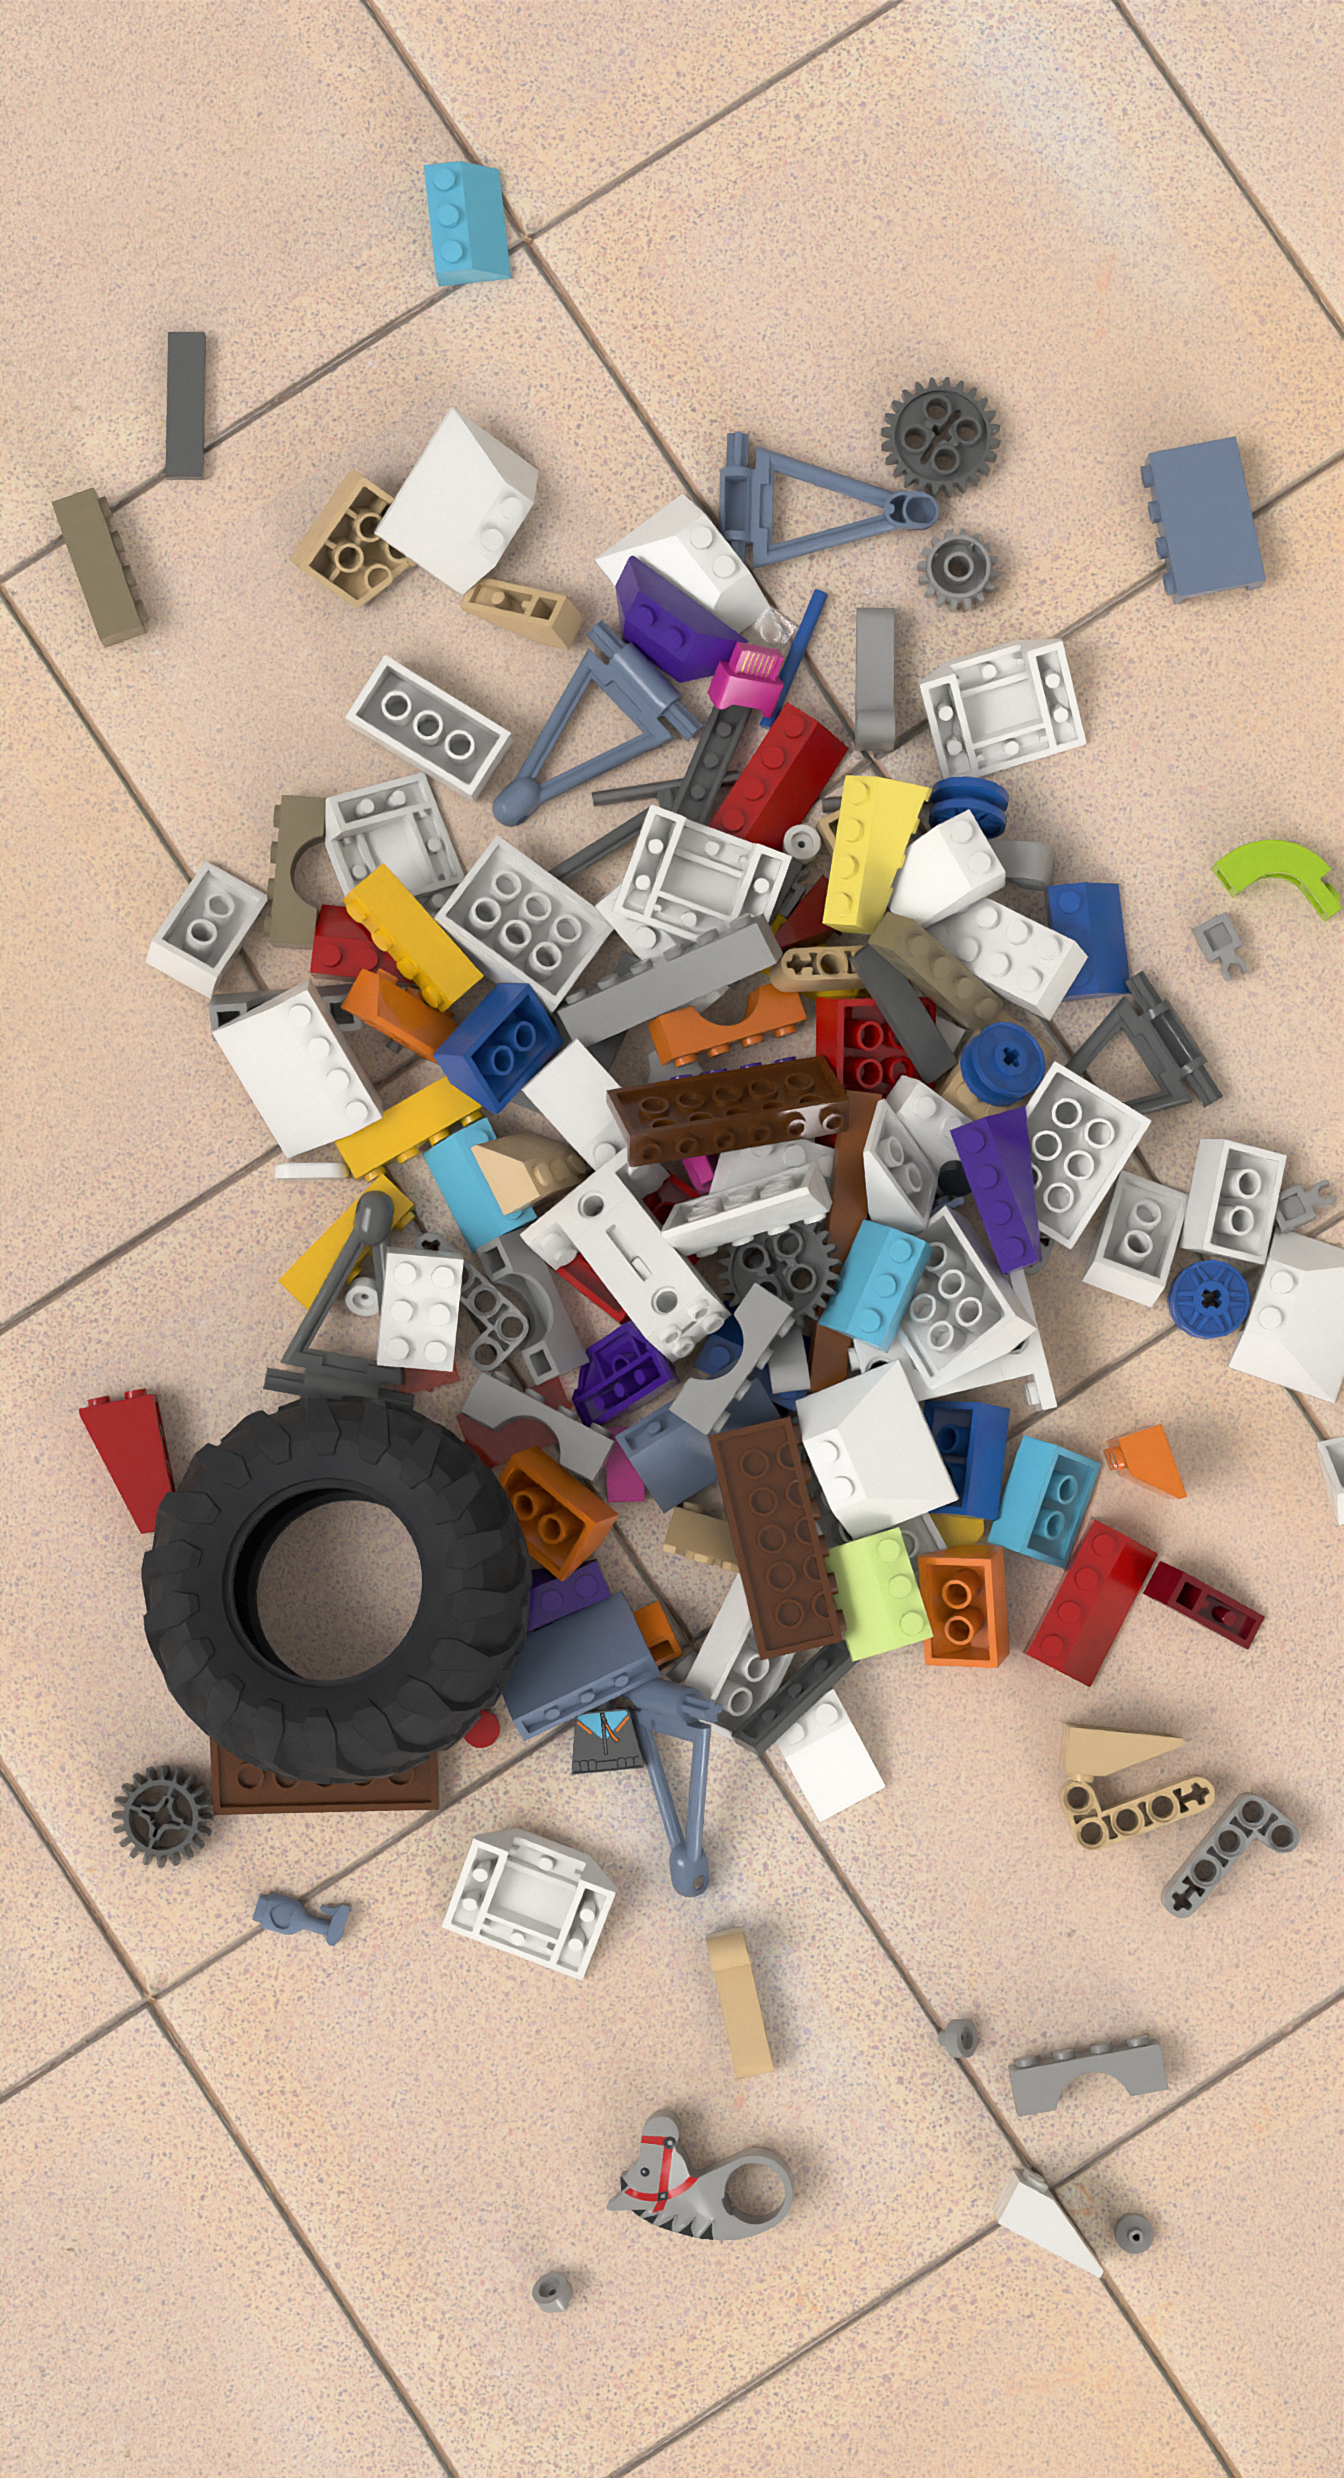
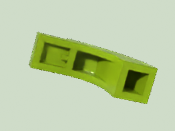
[1210,839,1342,922]

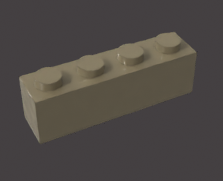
[52,488,149,648]
[867,911,1005,1032]

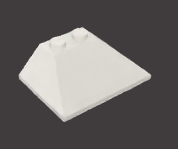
[374,407,539,595]
[595,493,772,634]
[918,639,1087,779]
[325,772,465,924]
[612,804,792,942]
[1227,1226,1344,1404]
[795,1358,959,1541]
[442,1828,617,1980]

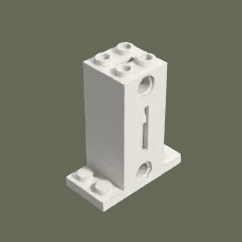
[520,1146,732,1363]
[847,1269,1058,1412]

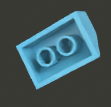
[424,161,511,287]
[422,1117,538,1254]
[818,1219,933,1353]
[987,1435,1102,1569]

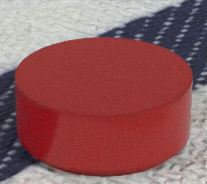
[464,1710,500,1748]

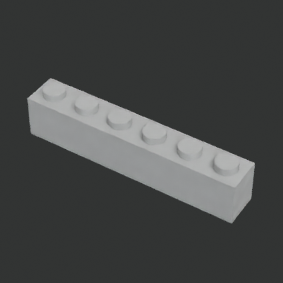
[557,913,783,1048]

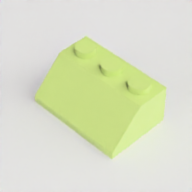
[824,1527,934,1662]

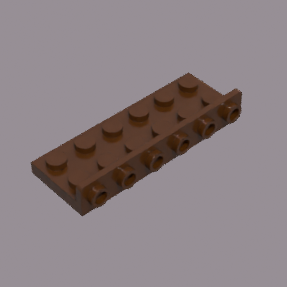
[606,1055,850,1167]
[708,1417,847,1660]
[210,1737,440,1815]

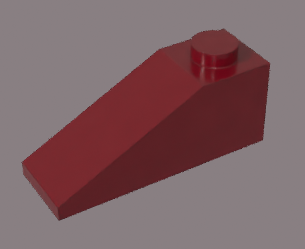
[774,874,842,955]
[1143,1561,1265,1650]

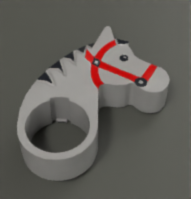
[606,2110,795,2240]

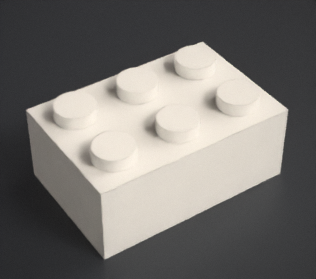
[376,1246,464,1372]

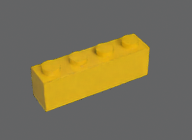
[342,863,484,1013]
[334,1076,486,1183]
[278,1173,417,1310]

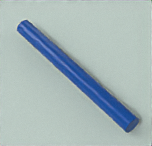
[759,589,828,730]

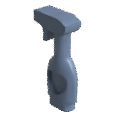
[252,1892,352,1947]

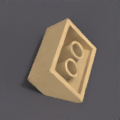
[471,1131,588,1216]

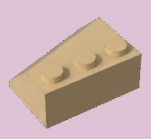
[289,468,416,609]
[662,1501,740,1574]

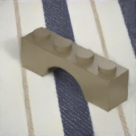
[264,795,327,950]

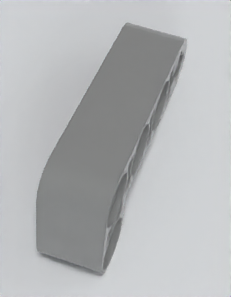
[855,607,895,751]
[910,834,1056,891]
[414,1232,530,1372]
[751,1250,811,1394]
[1161,1792,1300,1918]

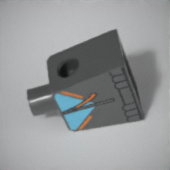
[571,1699,644,1775]

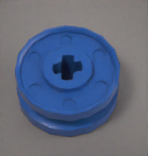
[928,776,1009,839]
[960,1022,1046,1107]
[1167,1259,1251,1340]

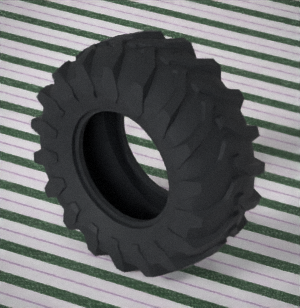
[141,1395,533,1784]

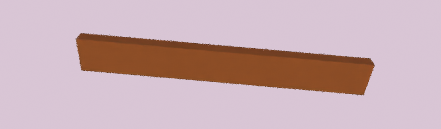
[805,1090,882,1392]

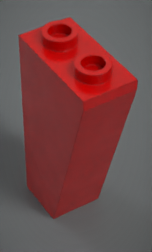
[79,1388,176,1534]

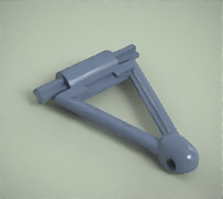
[718,431,939,569]
[492,620,704,827]
[621,1677,722,1897]

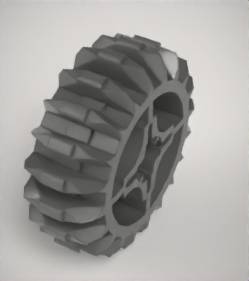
[112,1765,215,1868]

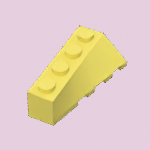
[822,775,932,935]

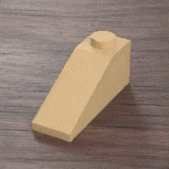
[460,577,584,650]

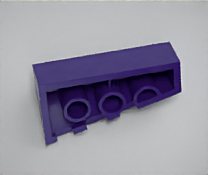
[950,1106,1043,1275]
[528,1559,612,1631]

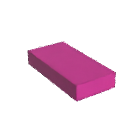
[605,1427,645,1503]

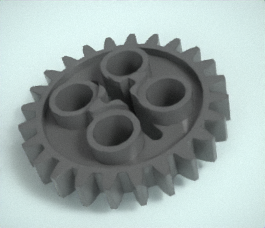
[881,377,1001,499]
[718,1220,842,1331]

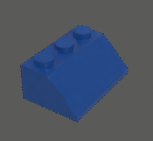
[1044,882,1131,1002]
[433,983,564,1114]
[694,1300,811,1413]
[923,1400,1010,1521]

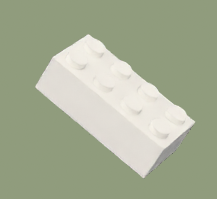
[345,655,513,803]
[925,897,1088,1021]
[683,1573,796,1741]

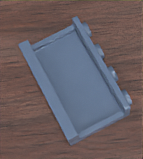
[1140,436,1266,604]
[615,1358,781,1513]
[502,1590,661,1741]

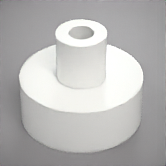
[783,824,821,864]
[345,1277,379,1316]

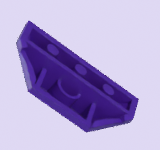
[615,555,748,683]
[571,1320,680,1428]

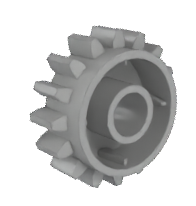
[917,529,999,612]

